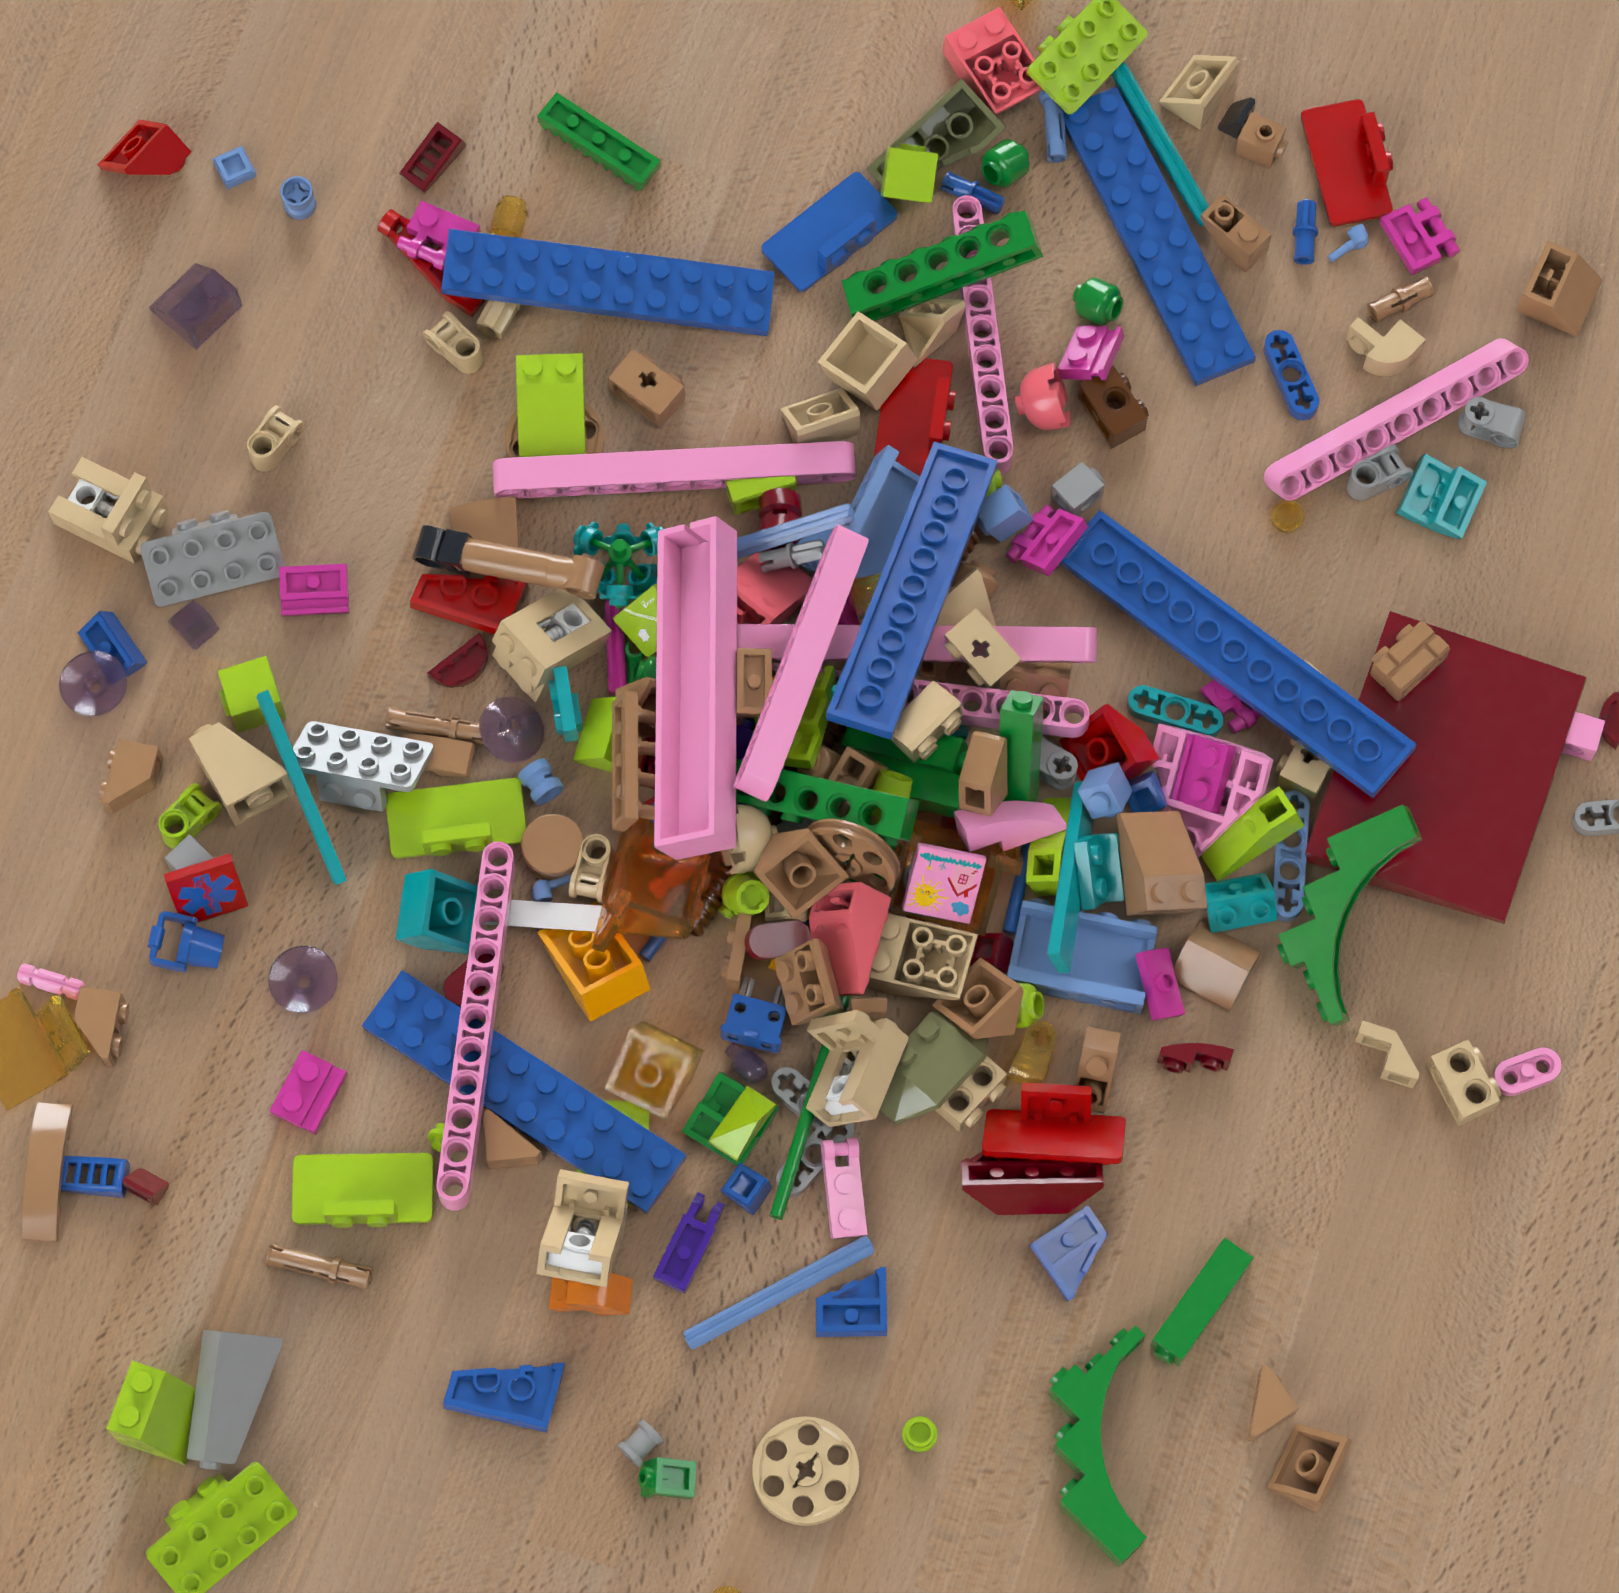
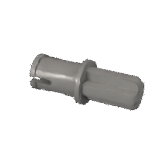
[759,539,826,573]

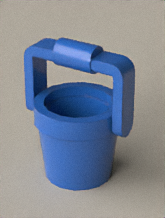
[147,911,225,972]

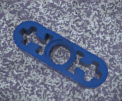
[1263,330,1319,421]

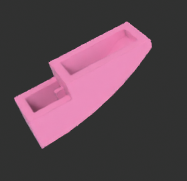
[954,801,1067,852]

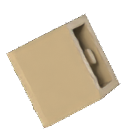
[891,681,963,763]

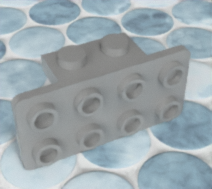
[140,510,284,607]
[293,721,434,812]

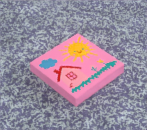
[902,842,986,924]

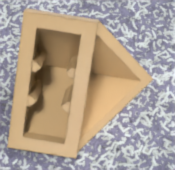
[899,299,966,368]

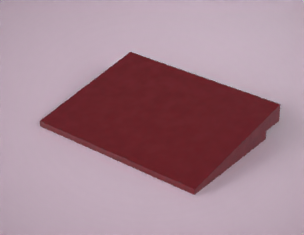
[1305,611,1586,924]

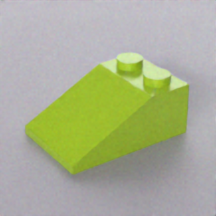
[516,353,586,457]

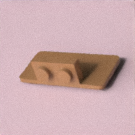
[721,907,811,1033]

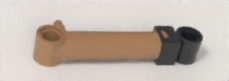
[412,525,605,599]

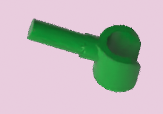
[625,642,645,684]

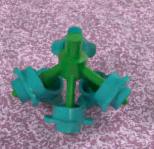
[573,521,663,609]

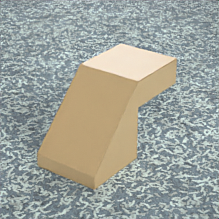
[1354,1020,1420,1089]

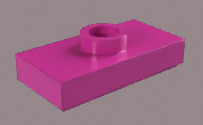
[1135,948,1185,1021]

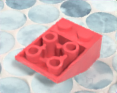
[942,7,1043,116]
[737,549,813,624]
[809,882,891,996]

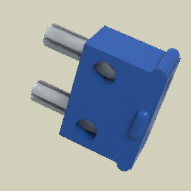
[720,977,787,1053]

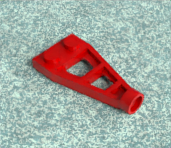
[377,209,486,317]

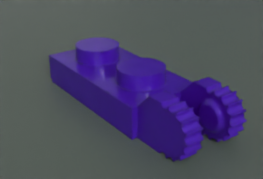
[653,1192,725,1294]

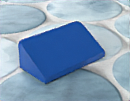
[77,611,147,685]

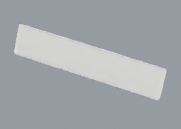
[485,900,605,932]

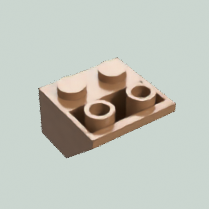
[1517,241,1603,337]
[997,662,1072,740]
[774,938,844,1026]

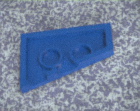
[443,1362,565,1433]

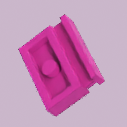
[1058,325,1124,380]
[279,564,349,617]
[1172,733,1236,813]
[269,1050,348,1135]

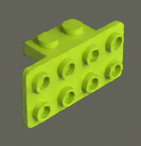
[1027,0,1148,114]
[386,778,526,859]
[292,1153,434,1228]
[146,1462,298,1593]

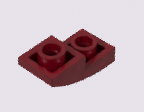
[1157,1043,1234,1074]

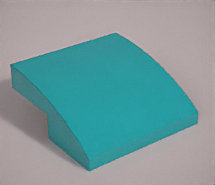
[1395,453,1487,540]

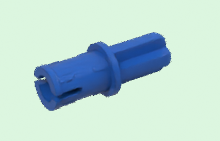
[941,171,1005,214]
[1292,199,1318,265]

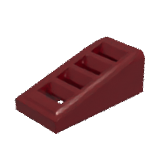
[399,122,467,193]

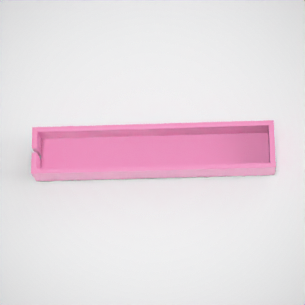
[654,516,737,860]

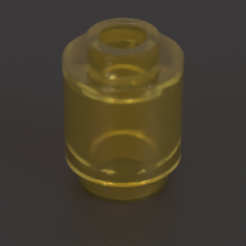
[489,195,528,238]

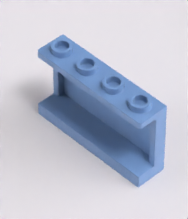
[843,445,920,594]
[1007,898,1158,1015]

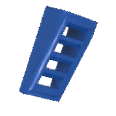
[61,1156,130,1198]

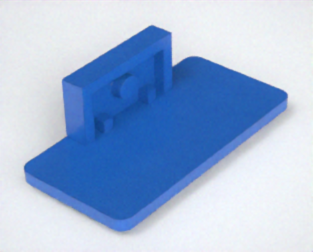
[761,172,897,292]

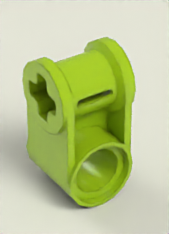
[158,783,222,849]

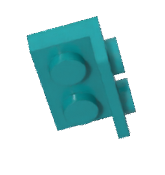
[1074,832,1125,910]
[1205,872,1277,933]

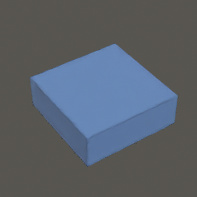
[213,146,257,190]

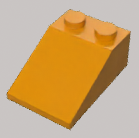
[537,901,651,1022]

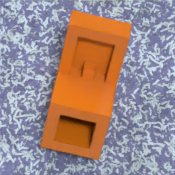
[549,1273,633,1316]

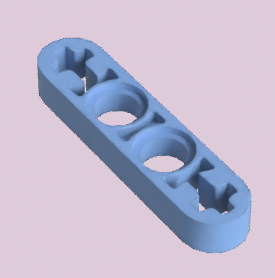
[1272,790,1310,922]

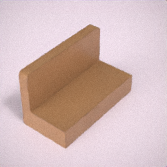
[736,648,772,725]

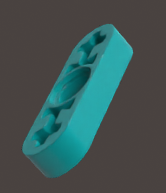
[1127,685,1223,737]

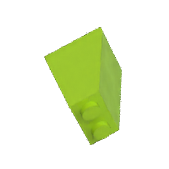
[106,1361,196,1465]

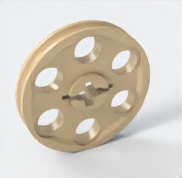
[752,1416,859,1526]

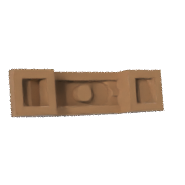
[21,1103,73,1242]

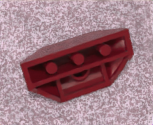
[961,1152,1104,1215]

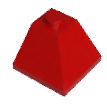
[97,119,191,175]
[1059,704,1159,781]

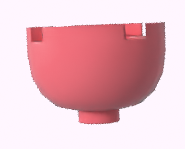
[1015,362,1072,431]

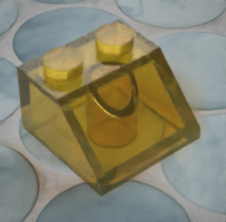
[605,1020,704,1120]

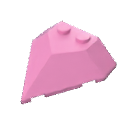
[1152,724,1274,858]

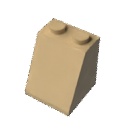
[188,722,295,827]

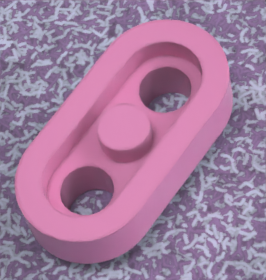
[1493,1047,1561,1096]

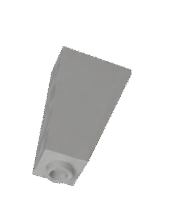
[186,1330,283,1470]

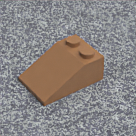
[1116,811,1207,916]

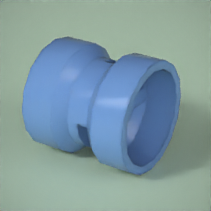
[280,176,316,220]
[518,758,564,806]

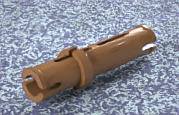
[386,707,490,745]
[265,1243,373,1290]

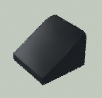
[1218,97,1256,139]

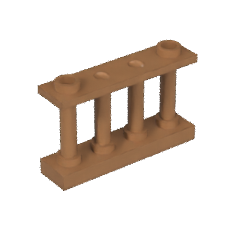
[612,690,656,832]

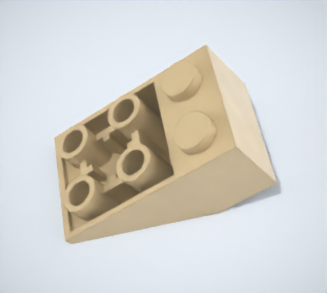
[866,913,978,1000]

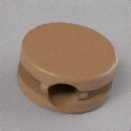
[521,814,584,881]

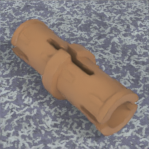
[1367,276,1435,323]

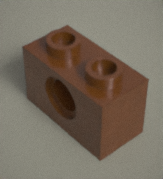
[1077,365,1149,449]

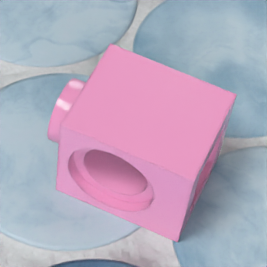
[1562,712,1605,761]

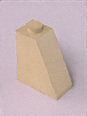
[936,567,996,626]

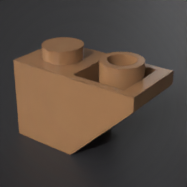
[1200,193,1271,272]
[959,730,1008,816]
[99,739,163,814]
[73,986,130,1067]
[1075,1026,1121,1113]

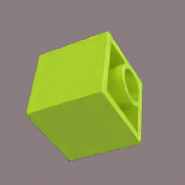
[880,143,938,203]
[218,656,287,733]

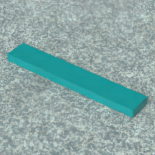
[256,690,347,885]
[1047,781,1094,973]

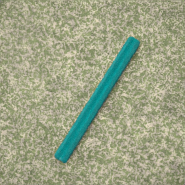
[1111,62,1209,226]

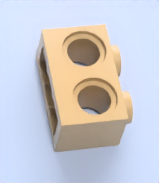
[1427,1039,1501,1126]
[935,1056,1007,1132]

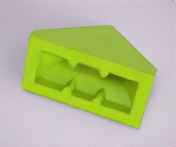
[708,1086,776,1161]

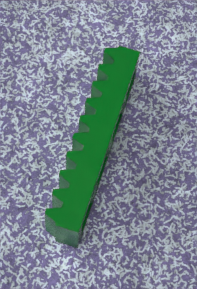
[537,92,661,191]

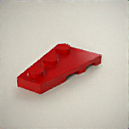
[410,574,528,635]

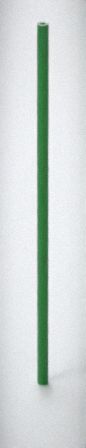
[769,844,896,1220]

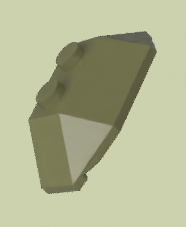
[879,1011,988,1125]

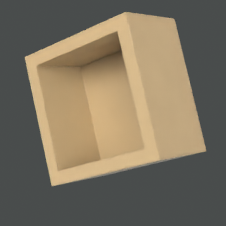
[817,311,918,411]

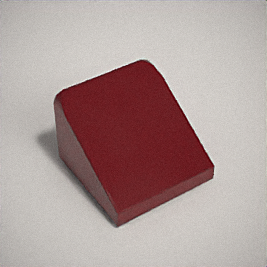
[970,932,1014,973]
[122,1168,169,1206]

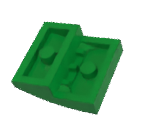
[681,1072,780,1166]

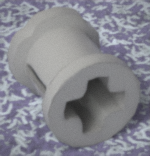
[617,1419,664,1468]

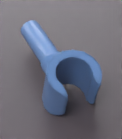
[1328,224,1368,262]
[532,874,572,902]

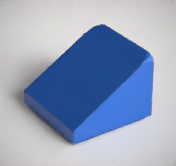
[1127,770,1167,813]
[720,1163,772,1215]

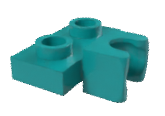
[548,666,583,743]

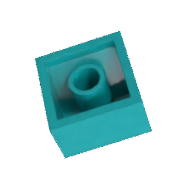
[396,869,478,954]

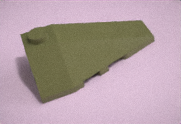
[867,79,1006,185]

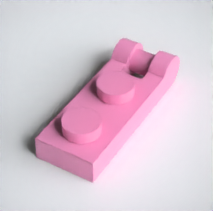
[821,1137,868,1239]

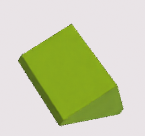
[573,697,615,772]

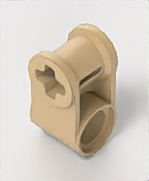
[422,311,483,374]
[247,405,305,472]
[569,834,616,904]

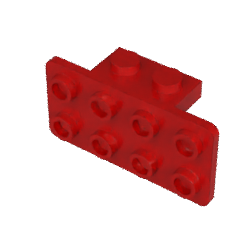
[1300,99,1393,227]
[874,358,956,476]
[982,1082,1126,1165]

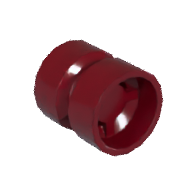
[758,488,802,550]

